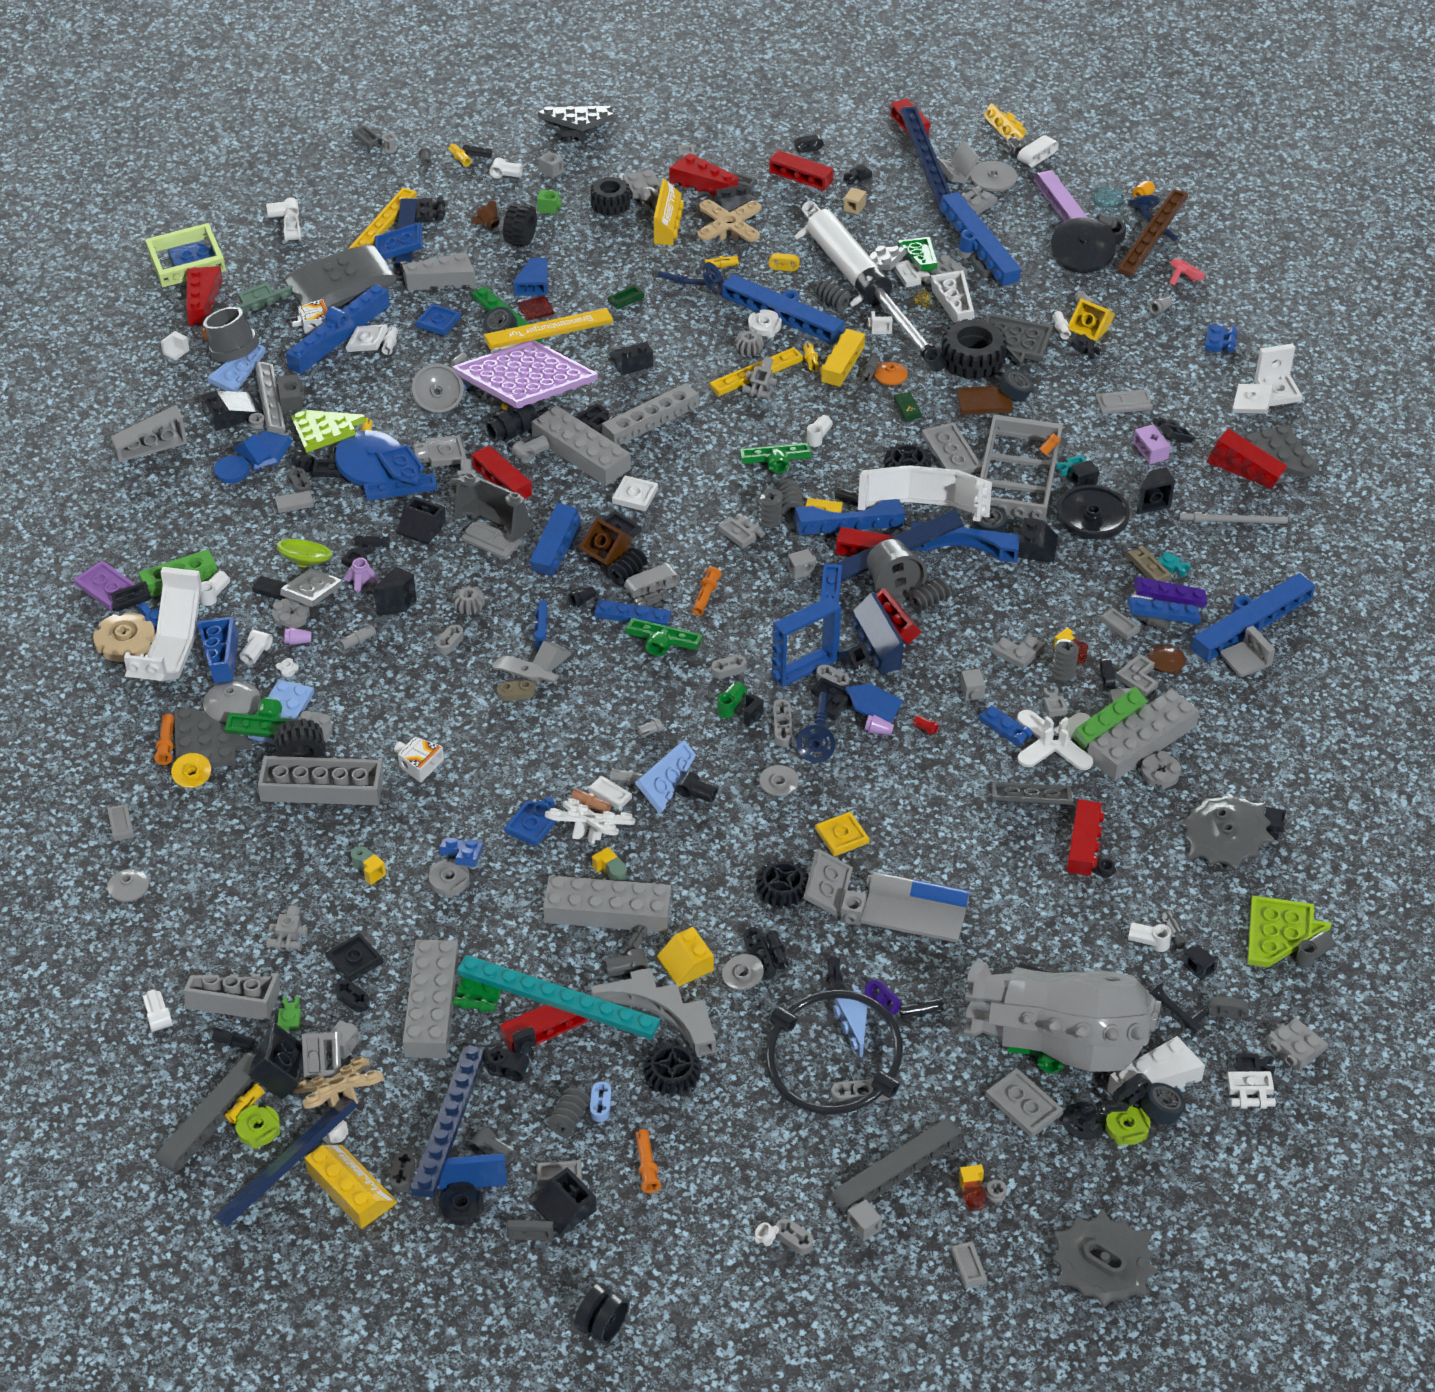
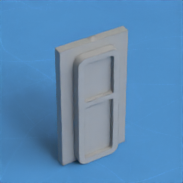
[1096,389,1153,414]
[461,520,522,559]

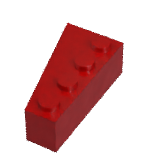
[669,153,738,196]
[1206,428,1287,489]

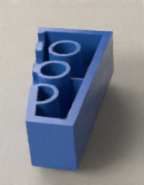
[530,503,582,576]
[197,616,239,683]

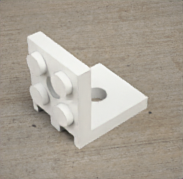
[1254,344,1302,406]

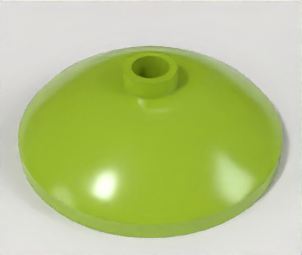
[277,539,332,567]

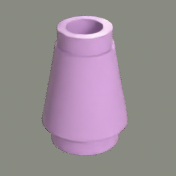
[284,627,311,645]
[864,715,894,736]

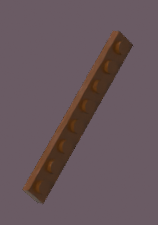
[1117,188,1188,277]

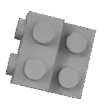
[1266,1018,1328,1072]

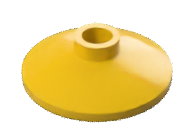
[171,753,211,788]

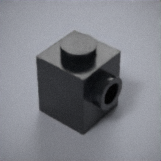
[1070,460,1099,487]
[837,642,870,670]

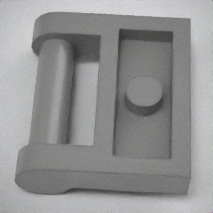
[302,1031,342,1078]

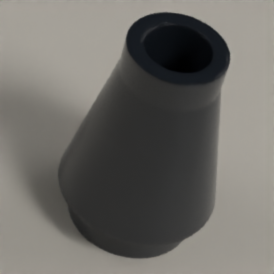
[568,586,596,607]

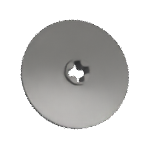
[970,161,1017,192]

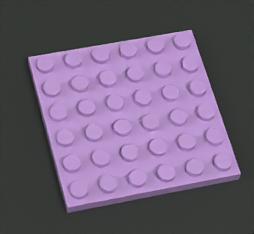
[452,340,598,408]

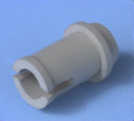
[1074,290,1096,304]
[637,718,663,738]

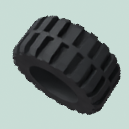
[941,318,1007,379]

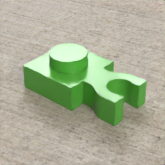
[277,996,301,1031]

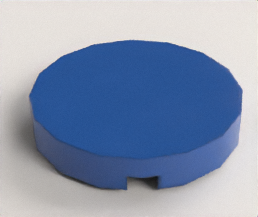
[214,456,250,484]

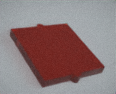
[518,296,554,321]

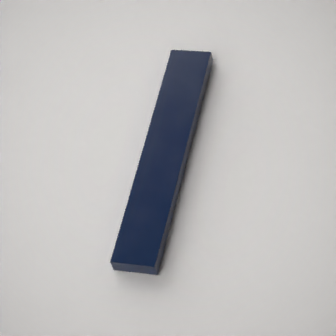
[395,198,417,267]

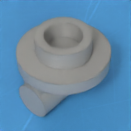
[451,352,467,367]

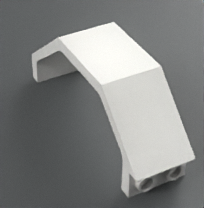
[858,466,992,521]
[124,567,202,681]

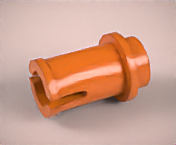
[1039,433,1061,456]

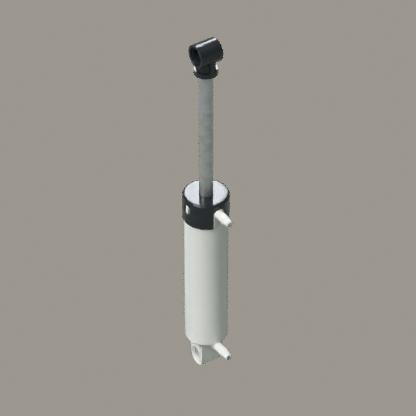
[795,201,946,372]

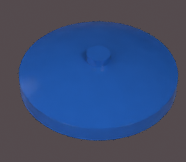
[335,430,401,486]

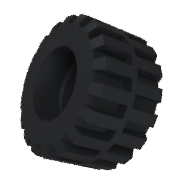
[590,176,630,216]
[503,203,537,247]
[274,718,326,758]

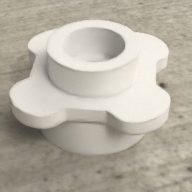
[276,658,299,677]
[755,1222,779,1246]

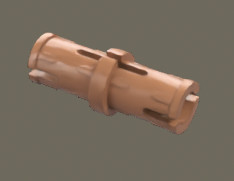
[571,788,611,813]

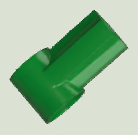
[717,682,747,718]

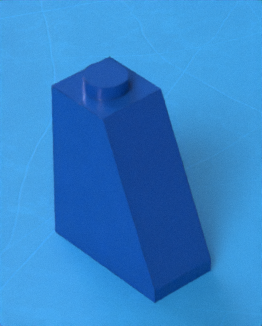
[514,258,548,296]

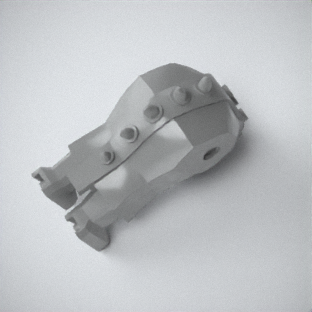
[964,961,1161,1072]

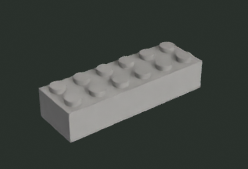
[531,405,631,486]
[1088,689,1199,781]
[258,756,384,805]
[543,876,672,933]
[403,940,459,1058]

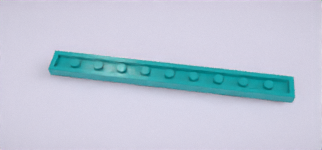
[457,955,660,1040]

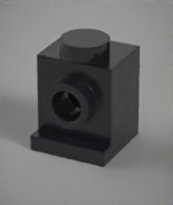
[1265,807,1286,840]
[1183,944,1219,981]

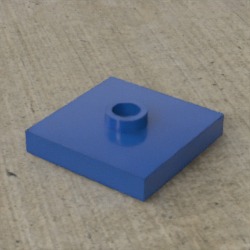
[415,304,461,336]

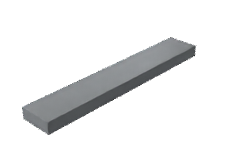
[255,361,285,435]

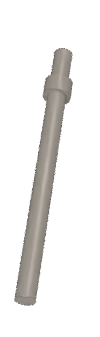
[1179,512,1288,524]

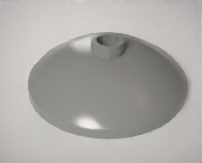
[412,364,464,414]
[203,680,261,725]

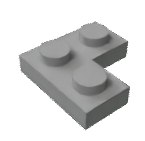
[992,635,1045,670]
[1116,654,1158,697]

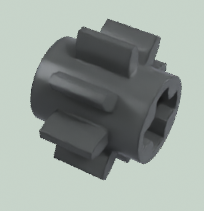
[1005,136,1025,156]

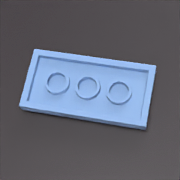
[248,679,314,744]

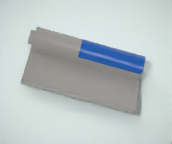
[860,872,970,943]

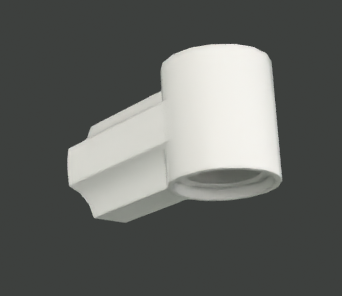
[489,158,523,179]
[266,198,299,218]
[806,415,833,447]
[200,571,230,606]
[240,630,273,665]
[1128,922,1171,952]
[143,990,173,1032]

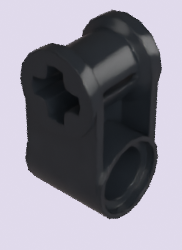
[487,1048,530,1082]

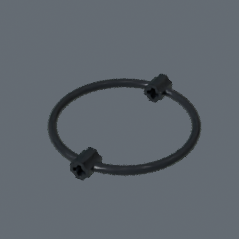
[766,990,903,1115]

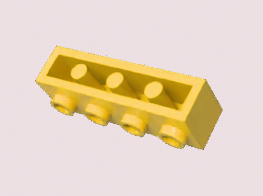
[820,329,865,387]

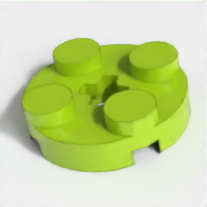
[235,1105,280,1149]
[1105,1105,1150,1146]

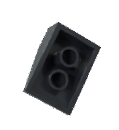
[200,390,264,431]
[249,1023,303,1100]

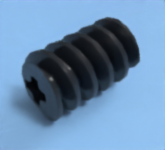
[608,547,648,585]

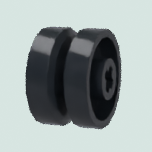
[574,1283,630,1345]

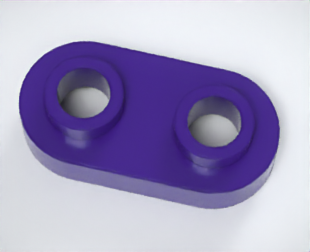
[865,980,901,1015]

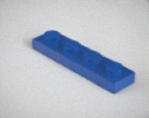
[364,473,437,501]
[1127,596,1201,624]
[594,600,671,626]

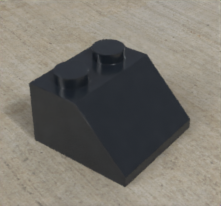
[716,185,756,223]
[609,341,653,376]
[1137,467,1175,515]
[1018,518,1058,563]
[373,566,417,616]

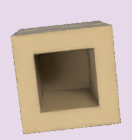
[844,188,866,215]

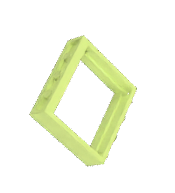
[145,223,226,288]

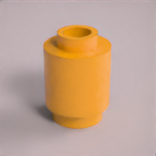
[1132,181,1155,197]

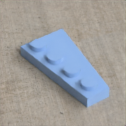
[208,344,266,392]
[635,740,696,813]

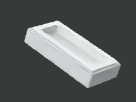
[589,776,632,810]

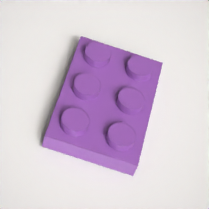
[73,560,139,611]

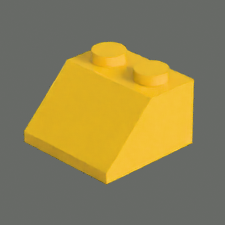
[1068,298,1115,342]
[657,927,714,987]

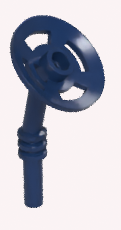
[1128,195,1179,241]
[657,262,724,294]
[797,692,836,763]

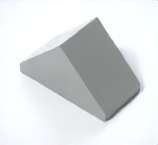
[532,641,571,672]

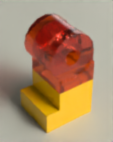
[1053,627,1088,664]
[959,1164,987,1211]

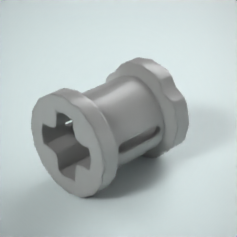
[382,133,397,154]

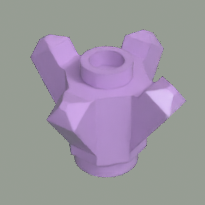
[343,558,379,592]

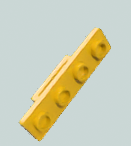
[984,103,1027,140]

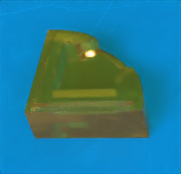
[914,289,930,308]

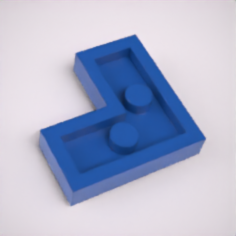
[439,838,483,867]

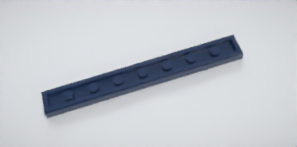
[836,509,963,582]
[213,1097,358,1227]

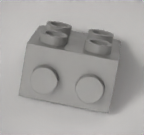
[938,141,979,184]
[1220,626,1275,677]

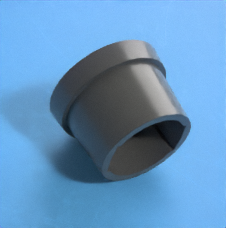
[203,307,259,362]
[867,539,927,602]

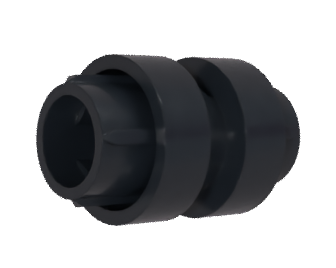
[486,404,538,442]

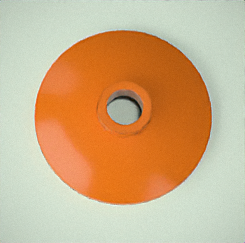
[874,362,908,385]

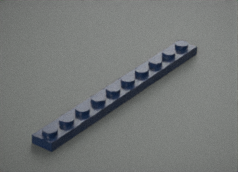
[900,106,951,218]
[411,1046,485,1198]

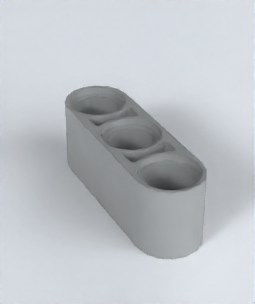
[624,563,680,599]

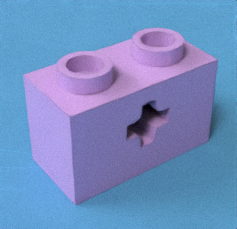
[1133,424,1171,464]

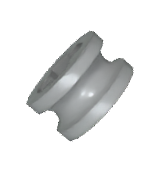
[249,413,265,430]
[986,1180,1007,1203]

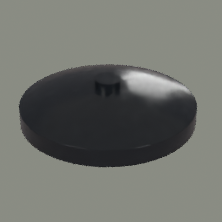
[1051,217,1116,273]
[1057,485,1130,539]

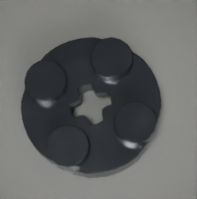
[438,1182,484,1225]

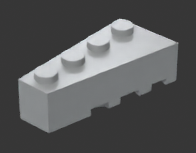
[402,252,476,290]
[111,404,187,462]
[184,973,280,1021]

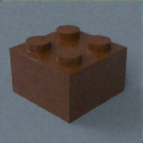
[578,517,633,566]

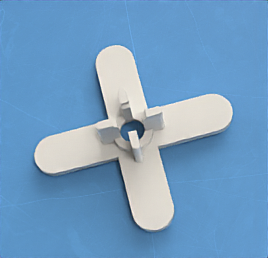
[1017,710,1093,770]
[545,798,636,844]

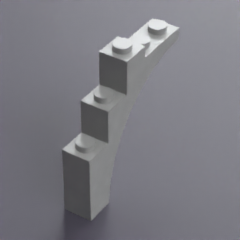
[591,968,716,1057]

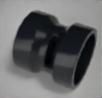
[291,449,316,473]

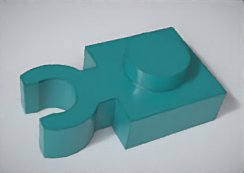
[1056,454,1086,476]
[1158,551,1191,577]

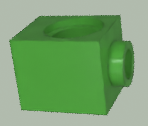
[537,189,562,214]

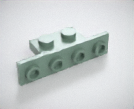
[234,282,293,314]

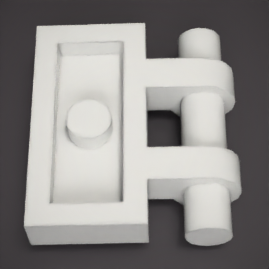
[893,260,931,288]
[1227,1072,1276,1109]

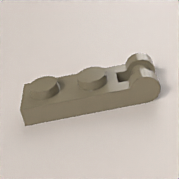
[1125,546,1171,582]

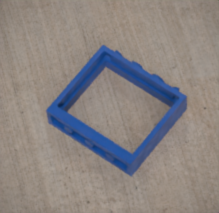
[771,596,841,687]

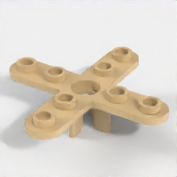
[698,200,761,242]
[291,1056,384,1109]

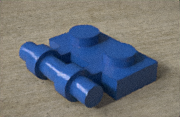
[1204,324,1238,352]

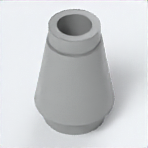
[1149,297,1172,315]

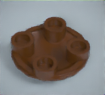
[1148,645,1186,675]

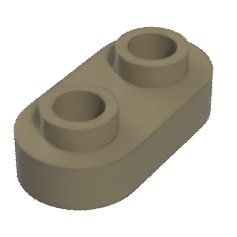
[497,680,536,701]

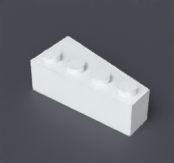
[931,270,975,323]
[1107,1036,1205,1100]

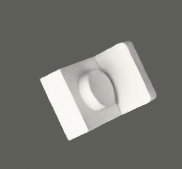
[868,311,893,334]
[323,1120,348,1145]

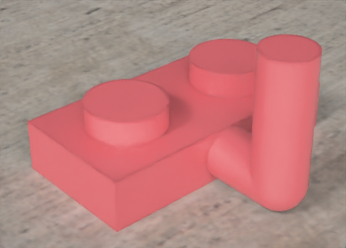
[1169,259,1206,285]

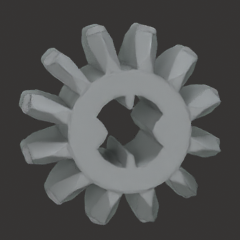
[735,330,763,356]
[453,585,485,616]

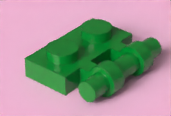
[453,977,502,1013]

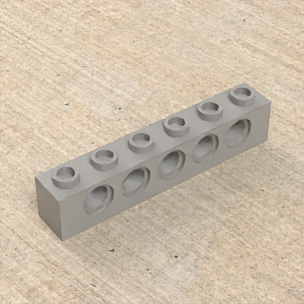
[602,383,699,446]

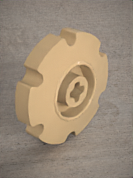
[93,612,155,662]

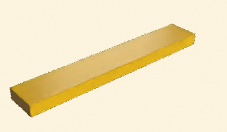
[709,347,804,396]

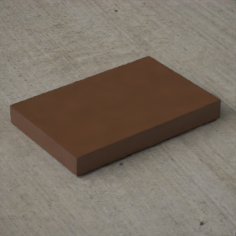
[956,386,1013,415]

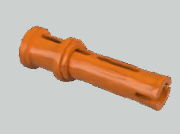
[692,567,722,616]
[154,714,174,765]
[635,1129,661,1193]

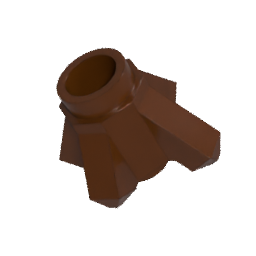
[471,200,500,229]

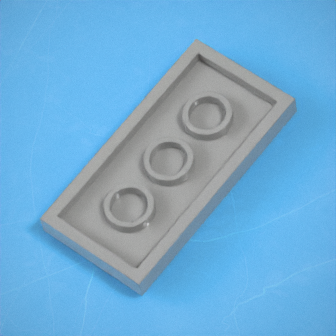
[922,422,982,474]

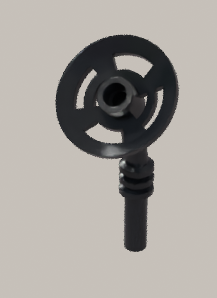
[1062,1101,1128,1140]

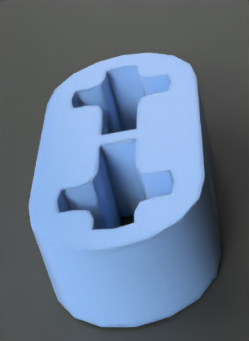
[590,1082,612,1122]

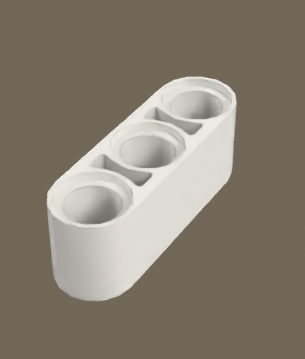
[1017,135,1059,167]

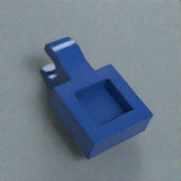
[137,602,159,631]

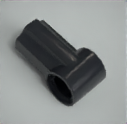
[676,771,718,803]

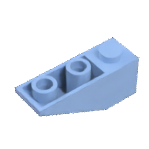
[833,989,867,1057]

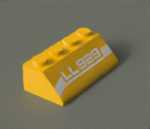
[654,179,684,245]
[305,1145,397,1229]

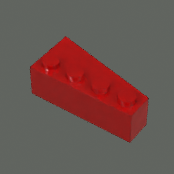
[186,266,223,326]

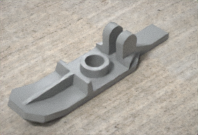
[492,656,559,687]

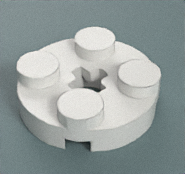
[748,310,782,338]

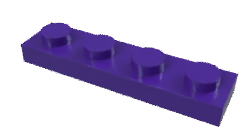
[1134,577,1208,608]

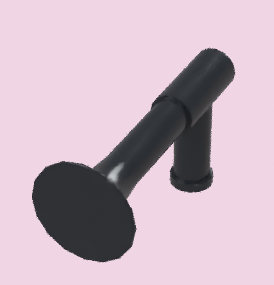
[1150,983,1209,1034]

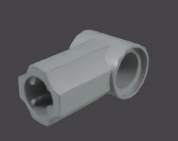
[512,435,549,463]

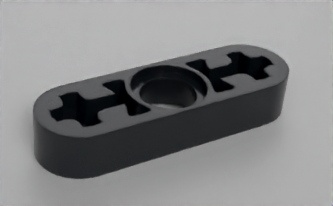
[743,927,777,980]

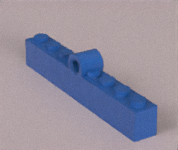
[939,192,1022,286]
[722,274,845,345]
[286,284,390,375]
[1191,573,1315,662]

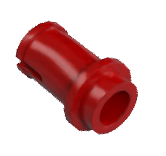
[913,715,939,735]

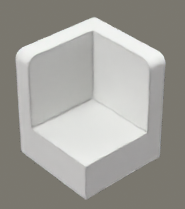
[161,331,189,360]

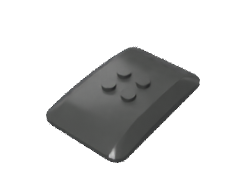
[285,244,397,311]

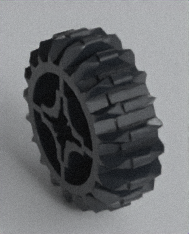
[884,442,932,468]
[755,858,809,910]
[643,1042,702,1097]

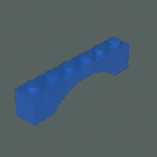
[794,499,905,535]
[911,521,1021,563]

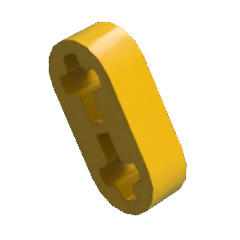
[768,253,800,271]

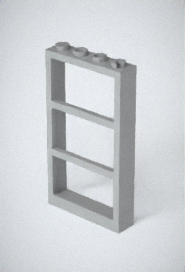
[980,415,1063,521]

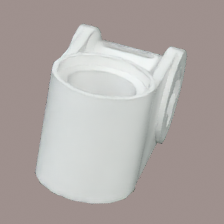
[284,213,302,242]

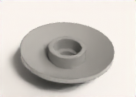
[759,765,799,796]
[107,869,149,902]
[722,954,764,990]

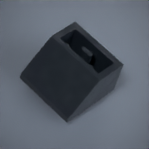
[397,496,446,545]
[533,1167,597,1236]

